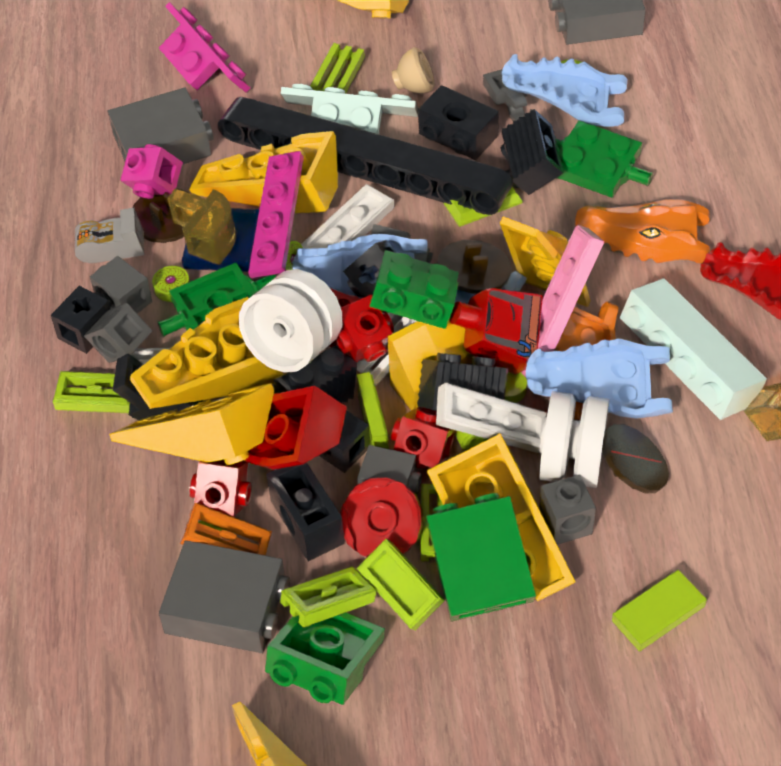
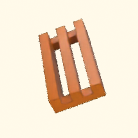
[180,503,272,555]

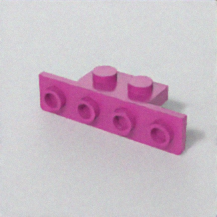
[159,2,251,93]
[248,151,304,278]

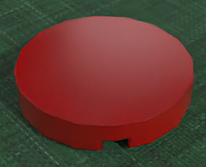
[340,478,424,558]

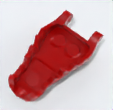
[700,242,781,320]

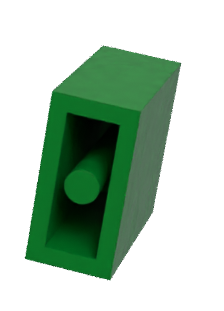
[427,493,536,622]

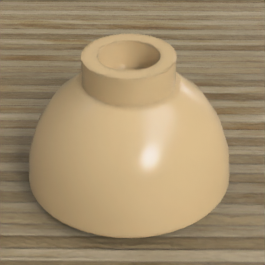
[392,47,435,93]

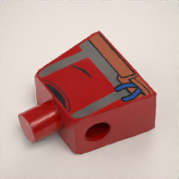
[449,288,543,375]

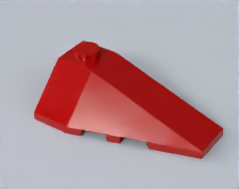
[242,385,347,470]

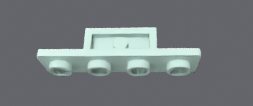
[281,84,418,134]

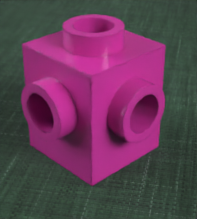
[120,144,183,199]

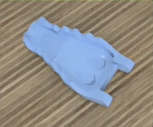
[502,54,628,127]
[292,234,428,299]
[525,338,673,419]

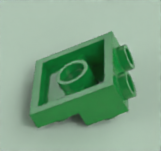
[369,250,459,329]
[265,598,385,705]

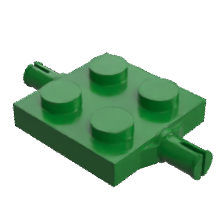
[555,121,653,198]
[157,263,276,337]

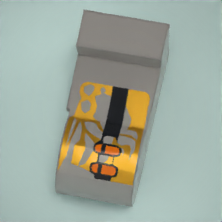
[75,208,145,263]

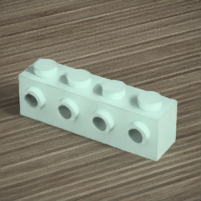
[620,278,767,420]

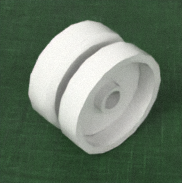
[239,269,342,373]
[539,391,609,488]

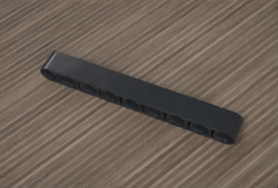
[217,97,513,215]

